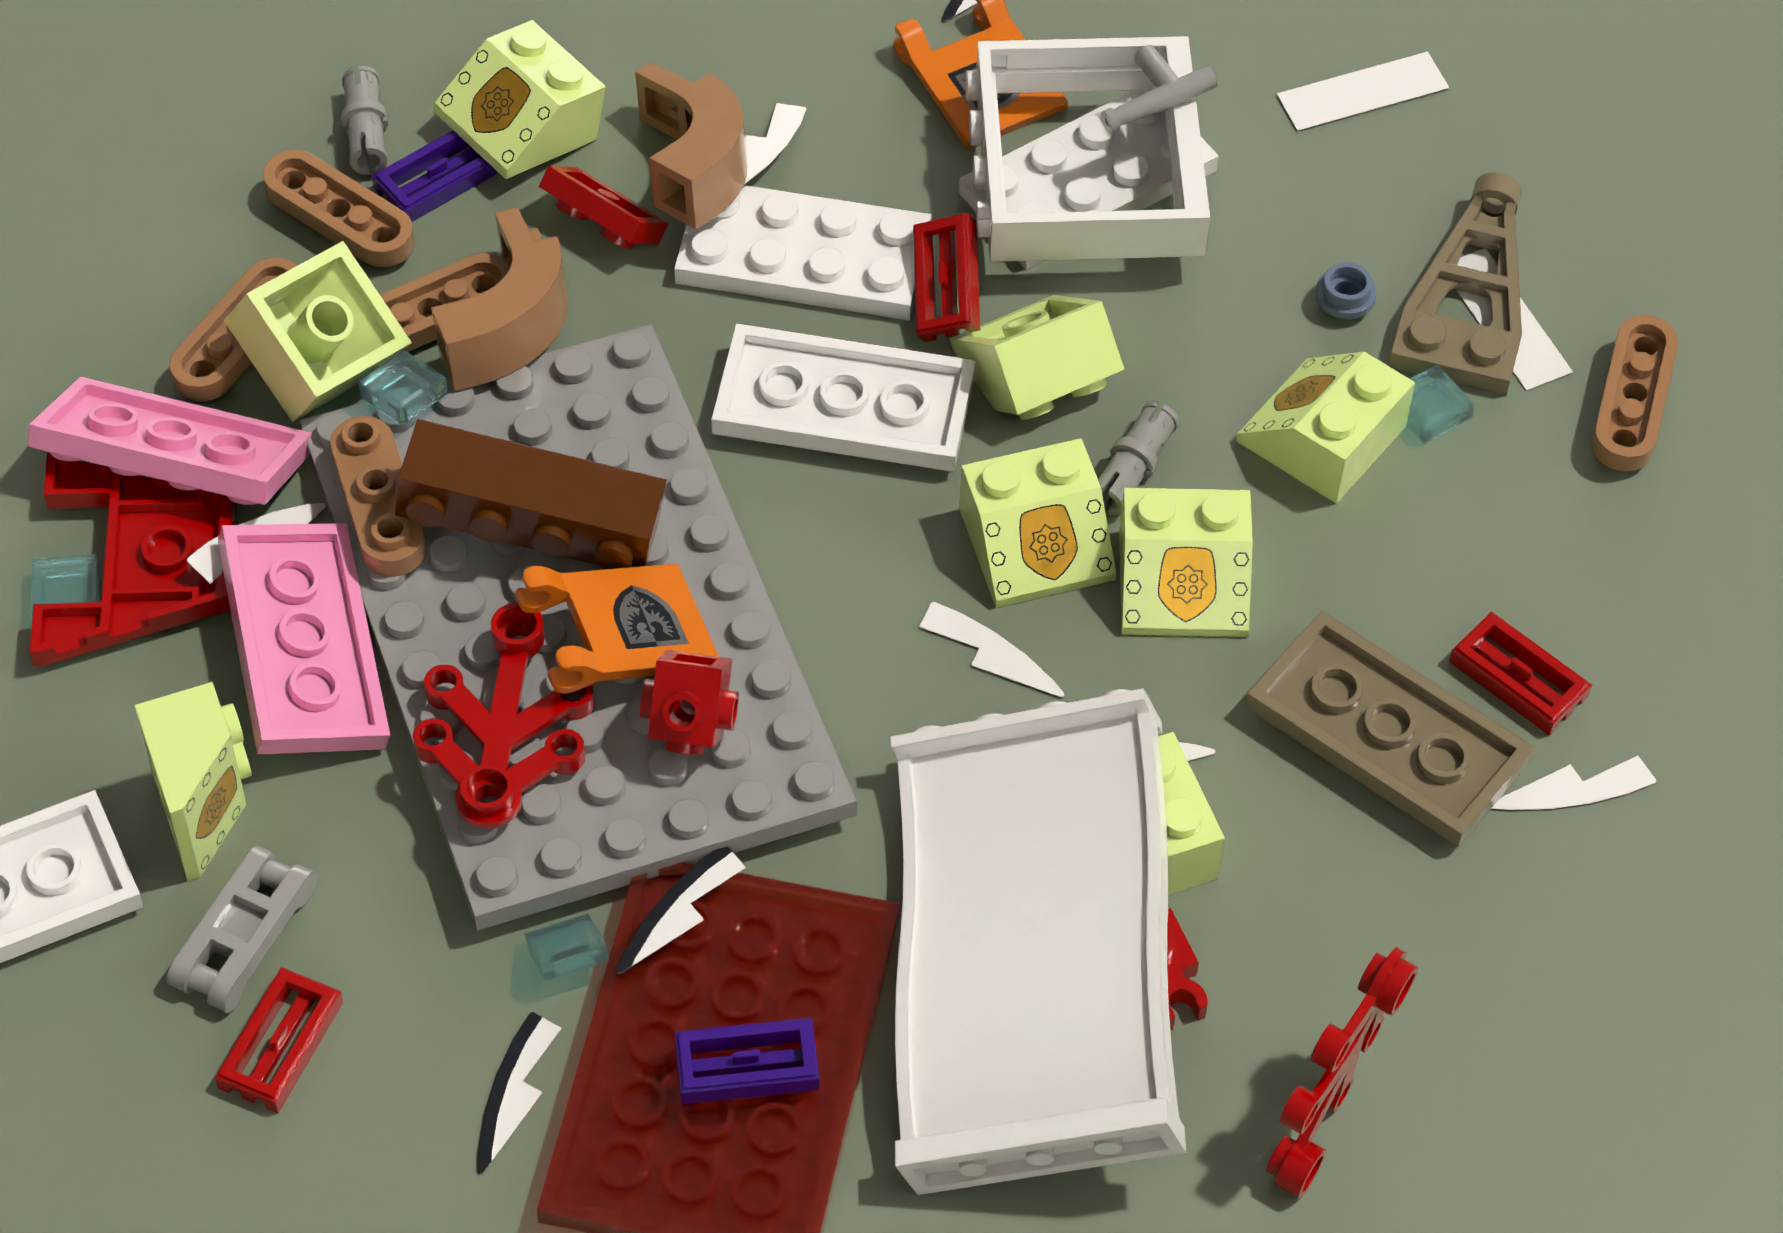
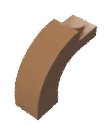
[635,62,748,229]
[431,207,568,391]

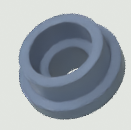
[1316,262,1376,319]

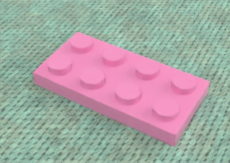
[28,377,312,505]
[218,523,390,754]

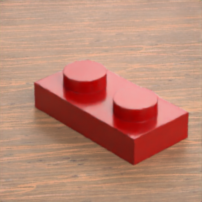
[538,165,669,249]

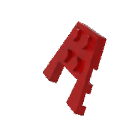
[29,452,236,666]

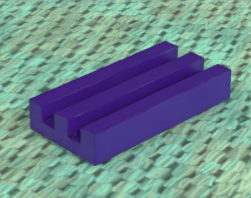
[372,130,498,222]
[675,1018,820,1104]

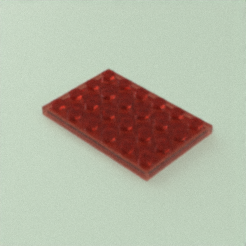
[537,862,900,1233]

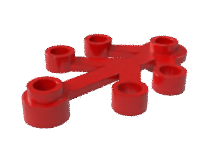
[413,602,594,829]
[1266,947,1419,1198]

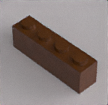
[395,418,667,569]

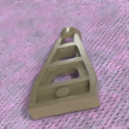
[1388,172,1522,396]

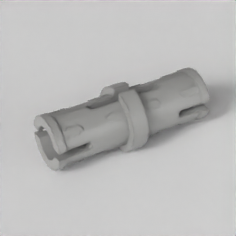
[341,65,388,175]
[1098,401,1179,516]

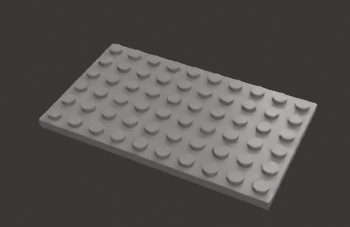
[299,324,857,931]

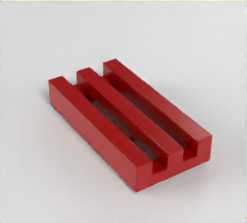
[913,212,980,342]
[1449,611,1592,736]
[215,967,343,1114]

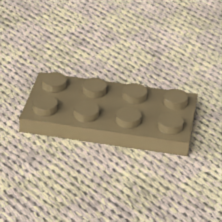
[1245,610,1535,847]

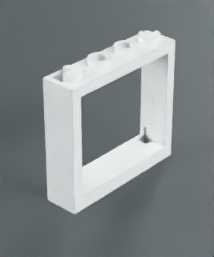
[965,36,1210,262]

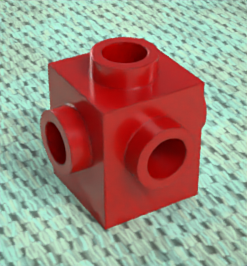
[640,650,739,755]

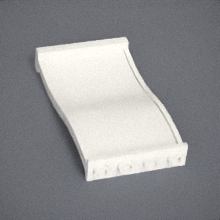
[890,688,1186,1195]

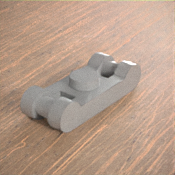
[167,845,318,1013]

